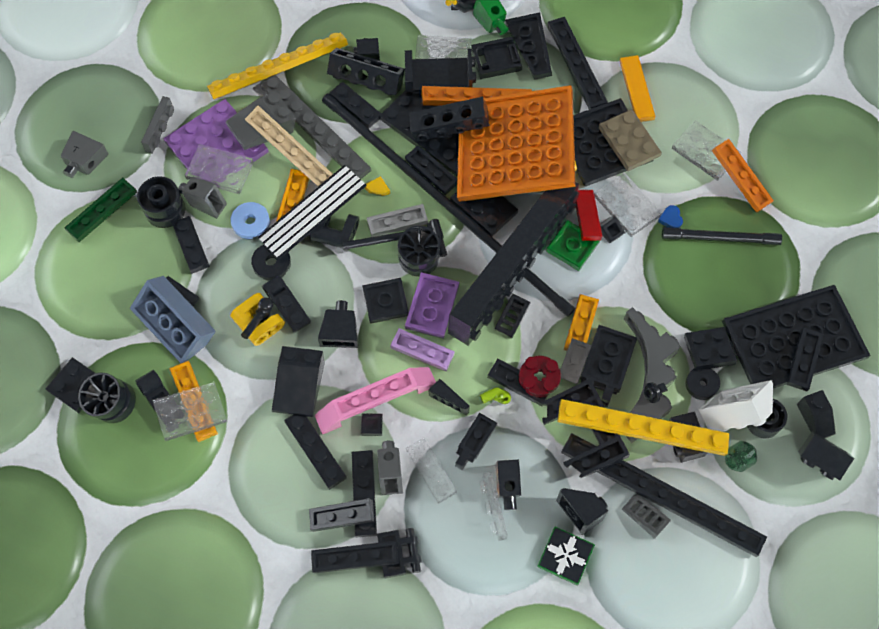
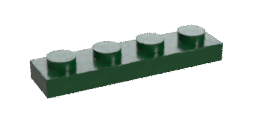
[64,177,137,242]

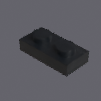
[560,338,592,384]

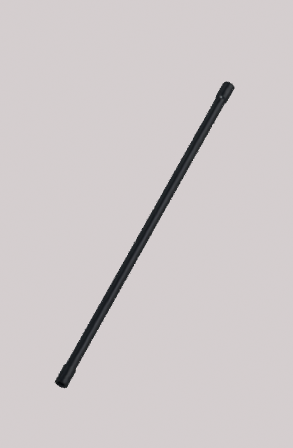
[322,93,575,317]

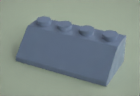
[130,276,216,363]

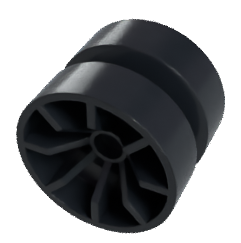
[137,176,186,228]
[398,226,440,277]
[78,373,136,423]

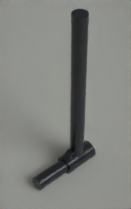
[342,219,448,257]

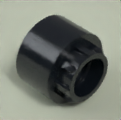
[747,399,788,439]

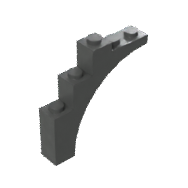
[624,307,681,443]

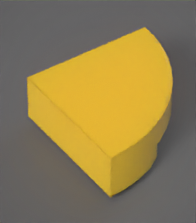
[365,176,390,196]

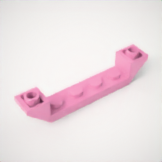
[314,367,436,435]

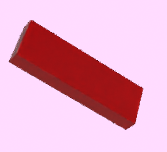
[575,190,603,241]

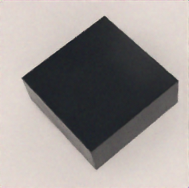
[361,413,383,436]

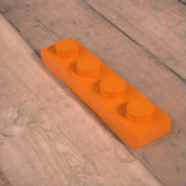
[711,139,774,213]

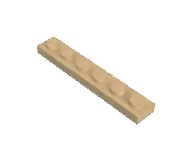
[245,106,333,187]

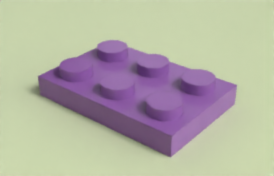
[405,273,459,338]

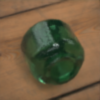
[725,441,757,472]

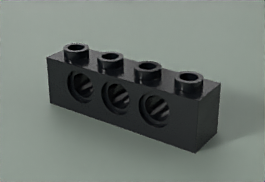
[327,48,405,95]
[409,96,489,142]

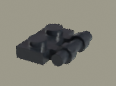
[377,528,422,579]

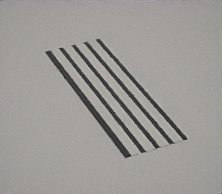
[258,165,367,259]

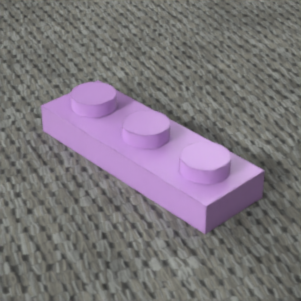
[390,328,455,371]

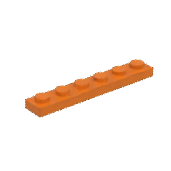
[421,86,532,106]

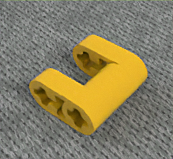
[230,293,285,346]

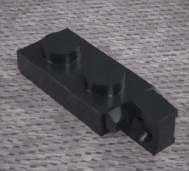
[455,412,498,470]

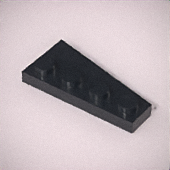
[505,12,552,80]

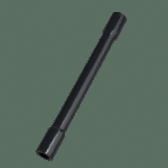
[662,227,782,245]

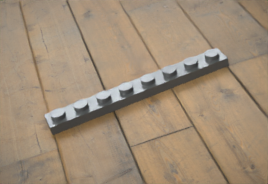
[260,75,371,179]

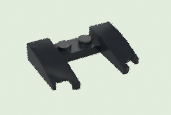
[542,379,630,478]

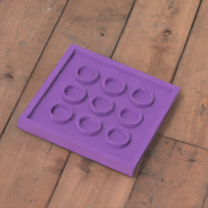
[163,99,269,186]

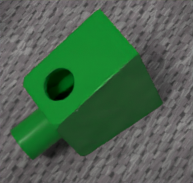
[473,0,508,36]

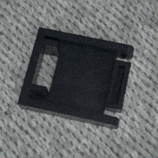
[471,37,523,80]

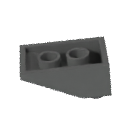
[225,92,296,150]

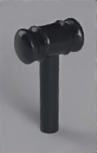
[241,297,273,339]

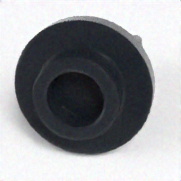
[644,382,668,403]

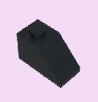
[796,390,836,438]

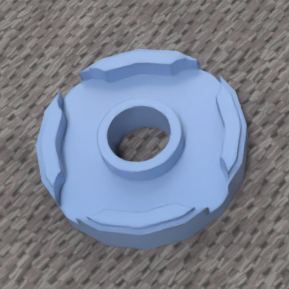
[231,202,270,239]

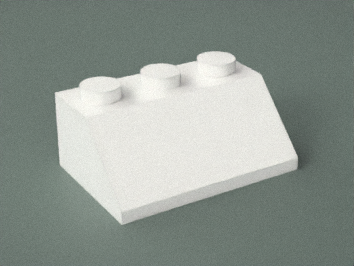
[699,380,773,432]

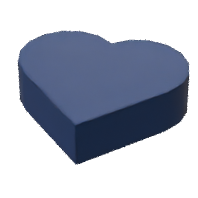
[658,205,683,228]

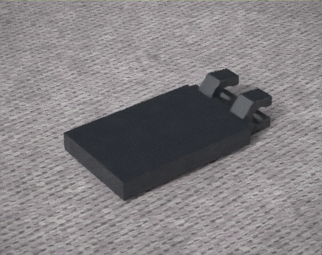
[580,325,637,407]

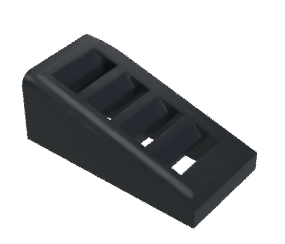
[495,293,531,338]
[428,379,470,416]

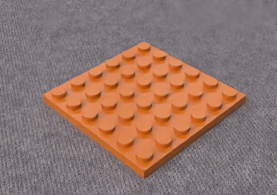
[457,85,575,202]

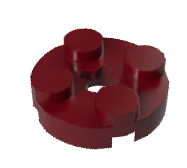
[519,355,561,397]

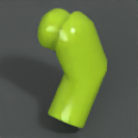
[480,387,511,404]

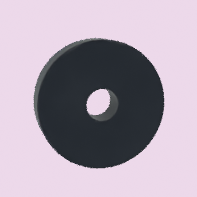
[685,368,720,400]

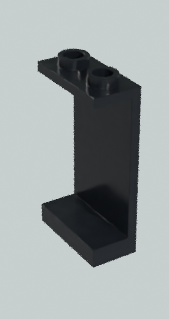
[405,49,476,92]

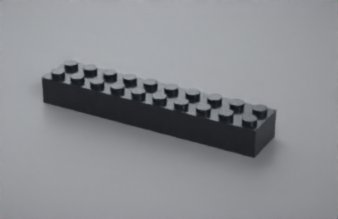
[448,182,579,346]

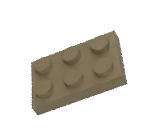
[599,109,662,171]

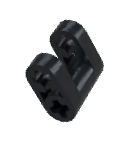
[311,214,360,250]

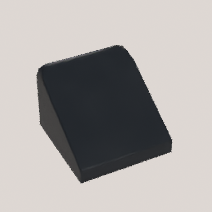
[600,216,625,243]

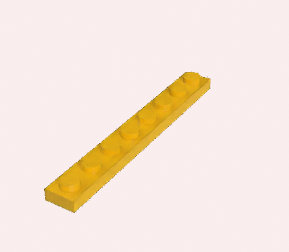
[207,32,348,99]
[557,399,729,456]

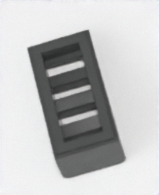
[622,493,671,539]

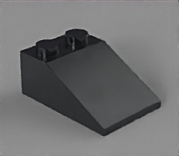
[272,346,325,417]

